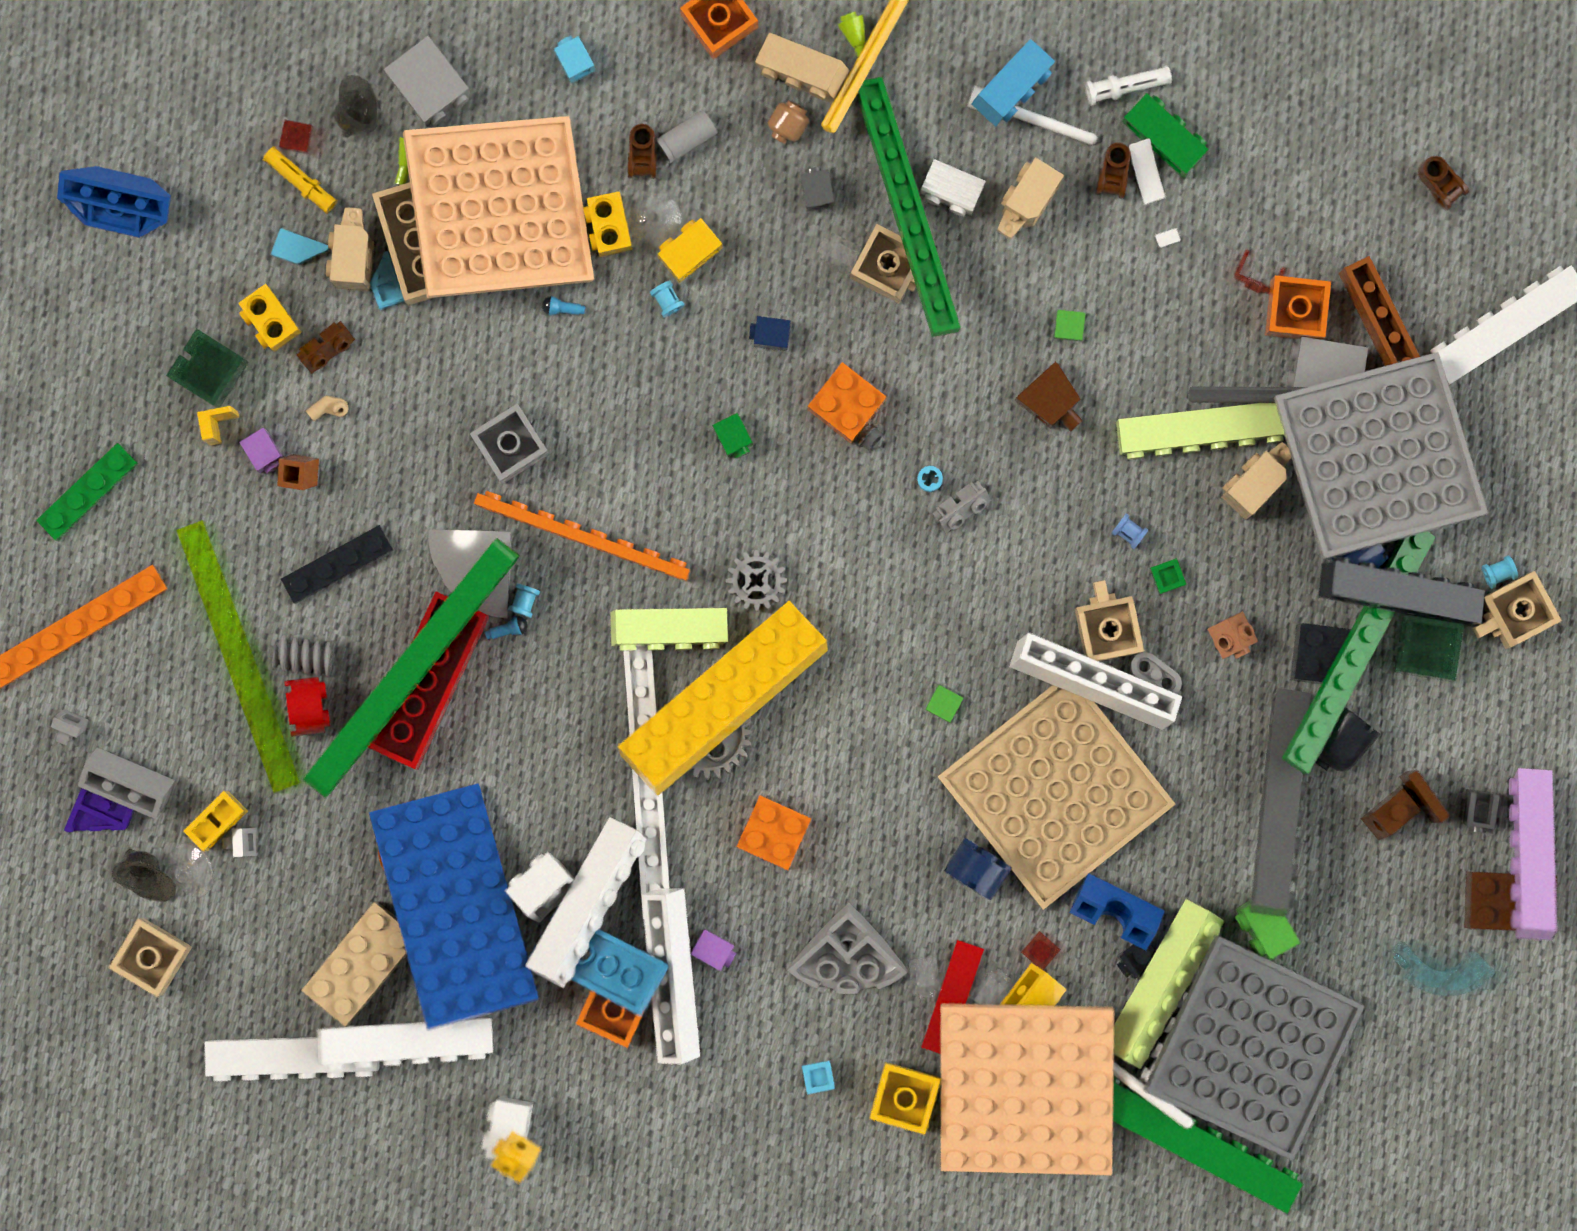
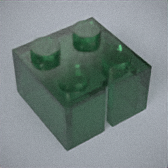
[166,328,249,408]
[1394,615,1464,682]

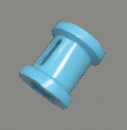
[650,281,685,317]
[1482,555,1518,589]
[508,583,541,618]

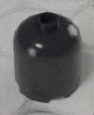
[1315,707,1380,772]

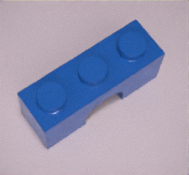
[1069,873,1164,950]

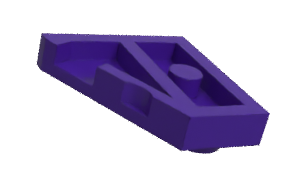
[64,788,135,832]

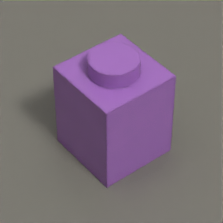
[239,428,283,474]
[691,929,736,971]

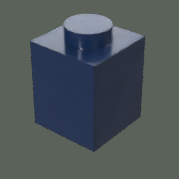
[749,316,791,351]

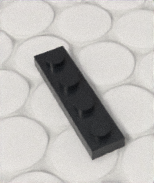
[281,525,393,604]

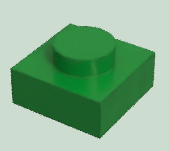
[1149,558,1187,595]

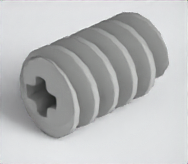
[272,635,333,678]

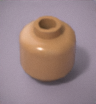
[768,100,809,144]

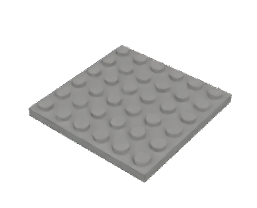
[1274,352,1488,560]

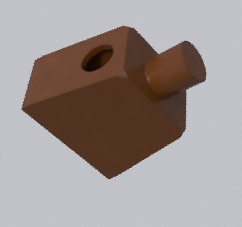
[1015,361,1083,432]
[1360,785,1421,840]

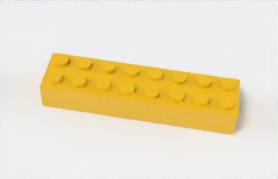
[618,601,828,796]

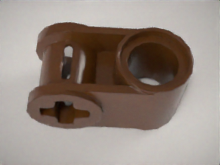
[628,124,657,179]
[1096,143,1131,199]
[1418,156,1470,210]

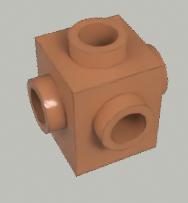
[1208,611,1258,659]

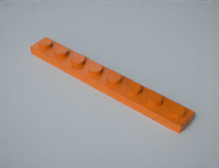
[474,491,690,582]
[0,565,168,689]

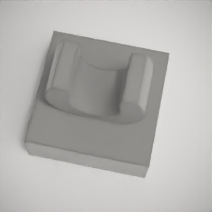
[51,709,89,745]
[222,828,257,857]

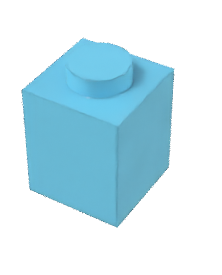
[554,36,596,83]

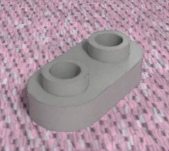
[1130,652,1182,694]

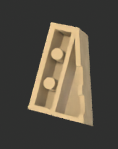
[755,32,850,104]

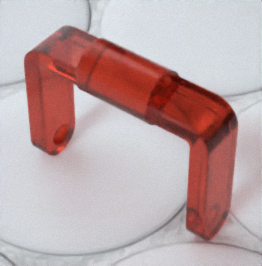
[1234,249,1286,295]

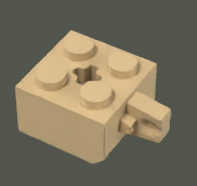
[997,157,1064,239]
[326,208,374,291]
[850,224,916,304]
[1221,442,1291,520]
[1472,571,1562,649]
[1075,580,1144,662]

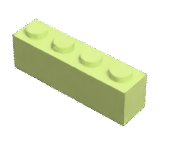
[610,608,728,651]

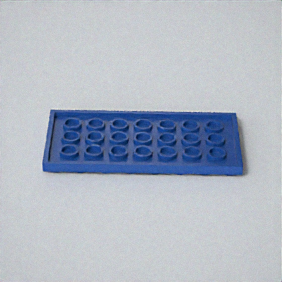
[369,783,539,1031]

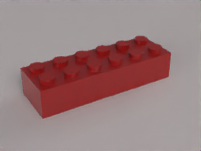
[368,591,490,770]

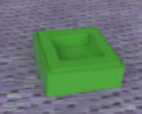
[1054,310,1085,342]
[925,685,963,723]

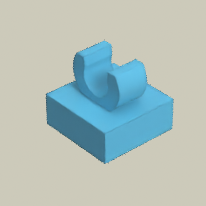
[802,1060,835,1094]

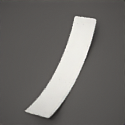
[1129,138,1180,247]

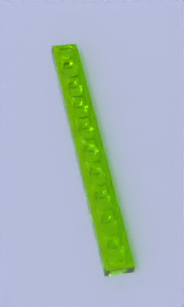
[176,520,301,793]

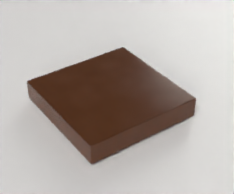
[1399,770,1449,823]

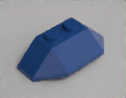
[57,166,171,238]

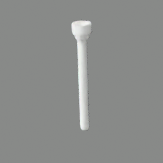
[967,86,1097,145]
[1113,1062,1193,1128]

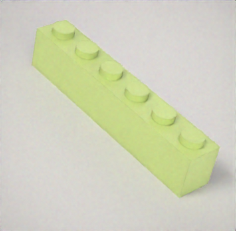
[1116,403,1285,459]
[1113,899,1225,1069]

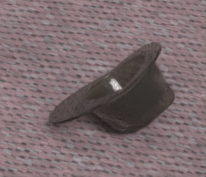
[333,75,378,138]
[112,849,176,902]

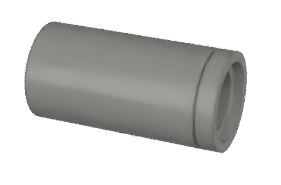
[656,110,717,163]

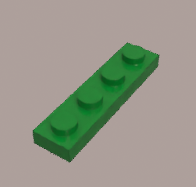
[36,443,138,541]

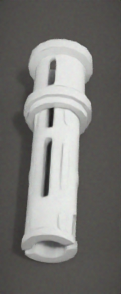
[1085,66,1172,106]

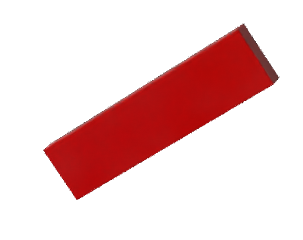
[921,940,984,1054]

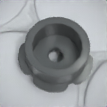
[858,425,883,451]

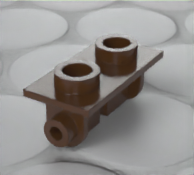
[296,320,355,374]

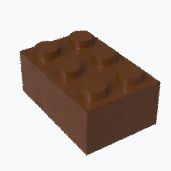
[1464,871,1557,931]

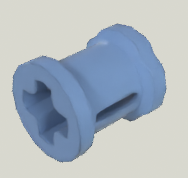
[1112,513,1148,550]

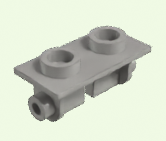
[932,481,991,533]

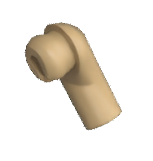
[306,396,348,422]

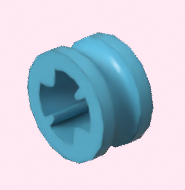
[917,466,943,492]

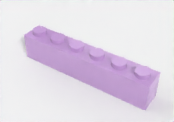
[1509,768,1556,940]

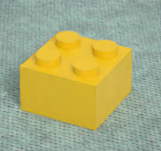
[869,1062,941,1135]

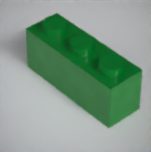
[1122,93,1209,178]

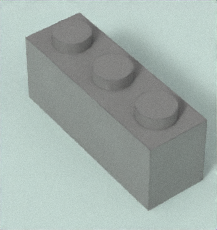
[78,747,175,819]

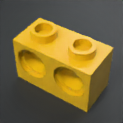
[583,191,632,257]
[238,284,302,352]
[183,791,248,851]

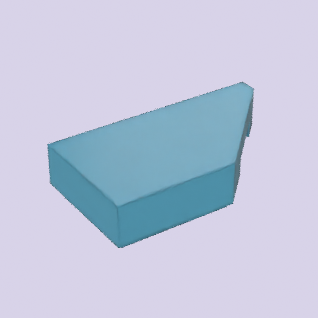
[271,228,329,265]
[370,251,404,310]

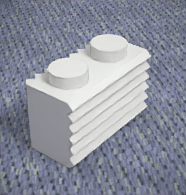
[920,159,985,217]

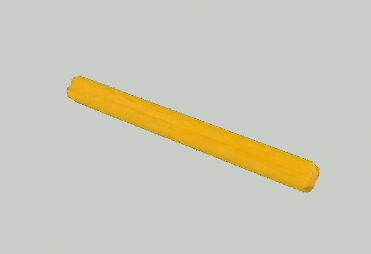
[821,0,908,133]

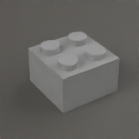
[470,404,549,484]

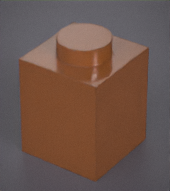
[277,454,319,490]

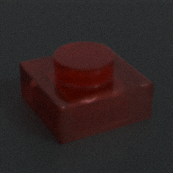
[279,119,313,154]
[1021,931,1061,970]

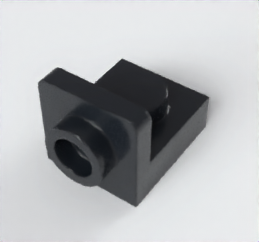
[1116,944,1156,980]

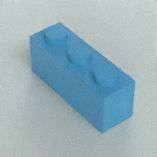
[971,39,1055,127]

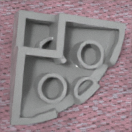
[429,530,512,619]
[787,903,908,994]

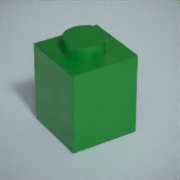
[712,413,753,459]

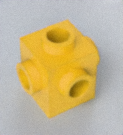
[490,1131,541,1183]

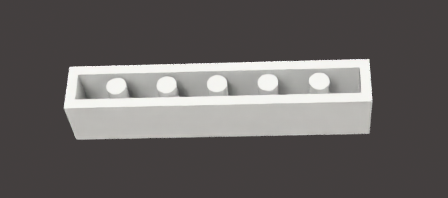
[1430,265,1577,385]
[1009,633,1182,730]
[526,817,647,988]
[642,889,700,1064]
[317,1018,493,1070]
[205,1037,379,1081]

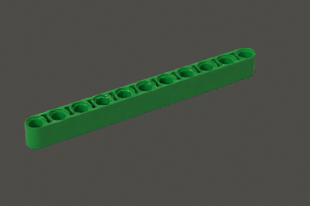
[303,538,520,798]

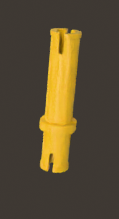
[263,146,338,214]

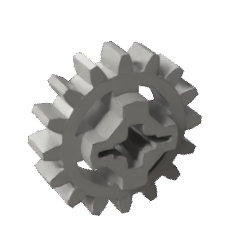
[726,550,787,612]

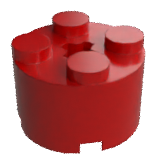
[284,677,330,737]

